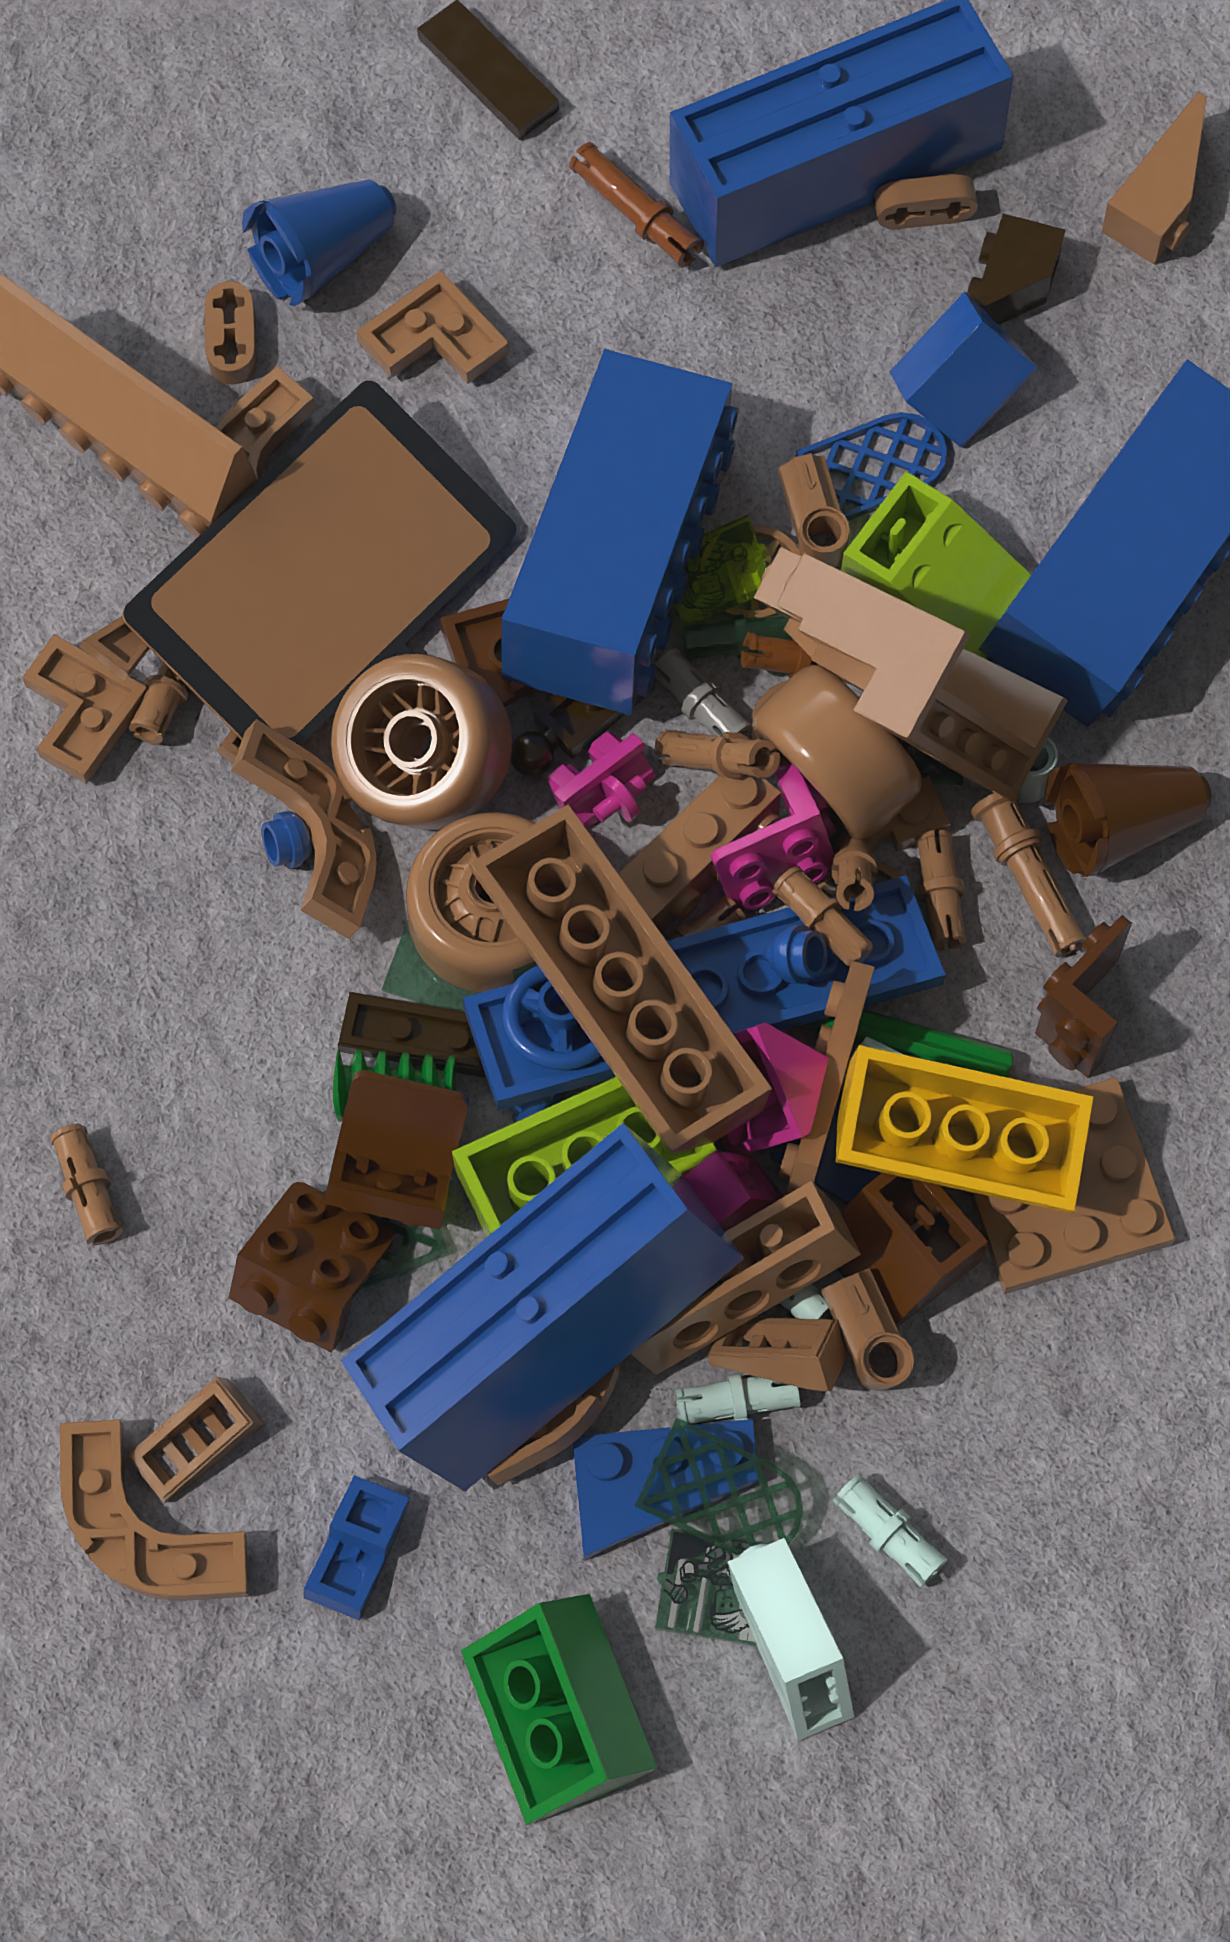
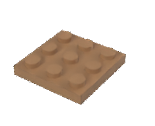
[969,1077,1175,1294]

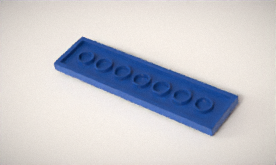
[463,875,946,1111]

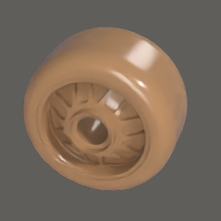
[331,654,512,830]
[752,665,923,840]
[406,812,537,994]

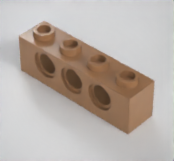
[631,1180,861,1375]

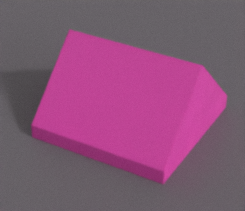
[721,1022,829,1154]

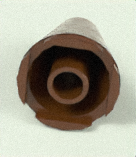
[1045,763,1212,877]

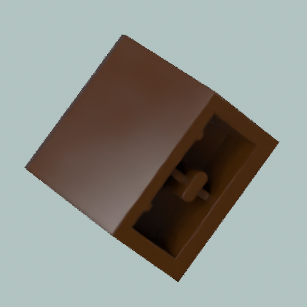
[837,1173,988,1328]

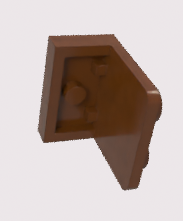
[1035,915,1132,1078]
[323,1070,469,1230]
[228,1182,395,1353]

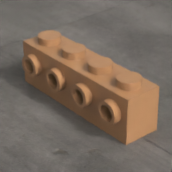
[618,774,781,934]

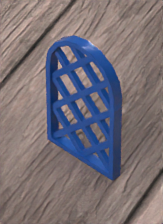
[795,412,947,521]

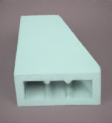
[728,1538,854,1741]

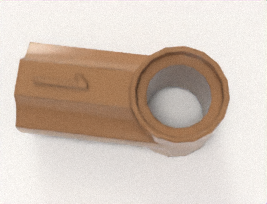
[778,453,850,569]
[821,1268,914,1391]

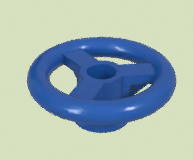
[502,965,601,1070]

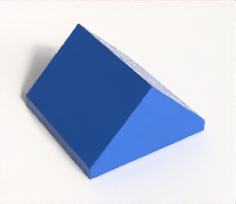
[889,292,1039,448]

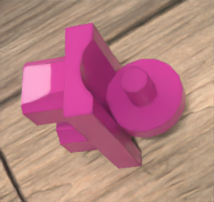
[547,731,655,829]

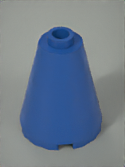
[242,179,396,306]

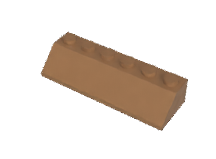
[0,274,258,538]
[469,804,772,1154]

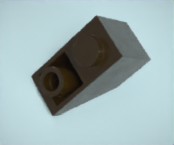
[967,213,1066,325]

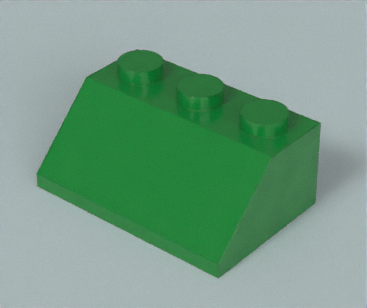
[461,1593,657,1825]

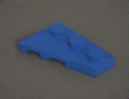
[573,1419,759,1561]

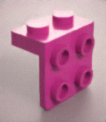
[711,761,837,912]

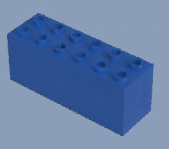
[669,0,1014,268]
[502,349,739,715]
[978,359,1230,727]
[340,1123,745,1492]

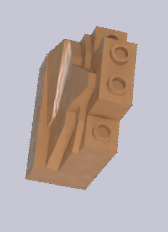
[754,547,1068,802]

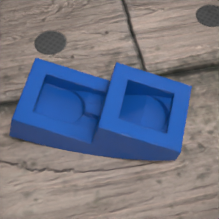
[304,1475,410,1621]

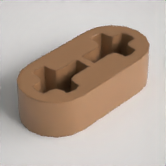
[874,174,978,229]
[205,281,257,385]

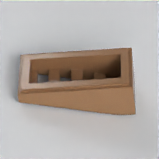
[708,1318,847,1391]
[127,1377,264,1503]

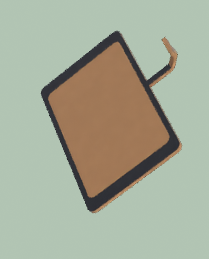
[122,380,516,746]

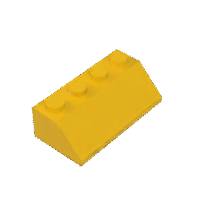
[836,1045,1094,1214]

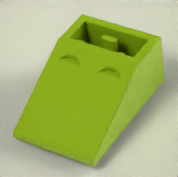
[841,471,1031,660]

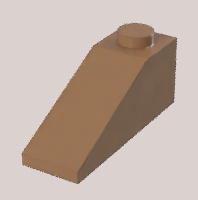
[1102,92,1207,265]

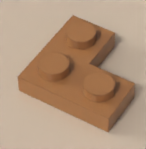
[356,270,510,384]
[22,634,147,784]

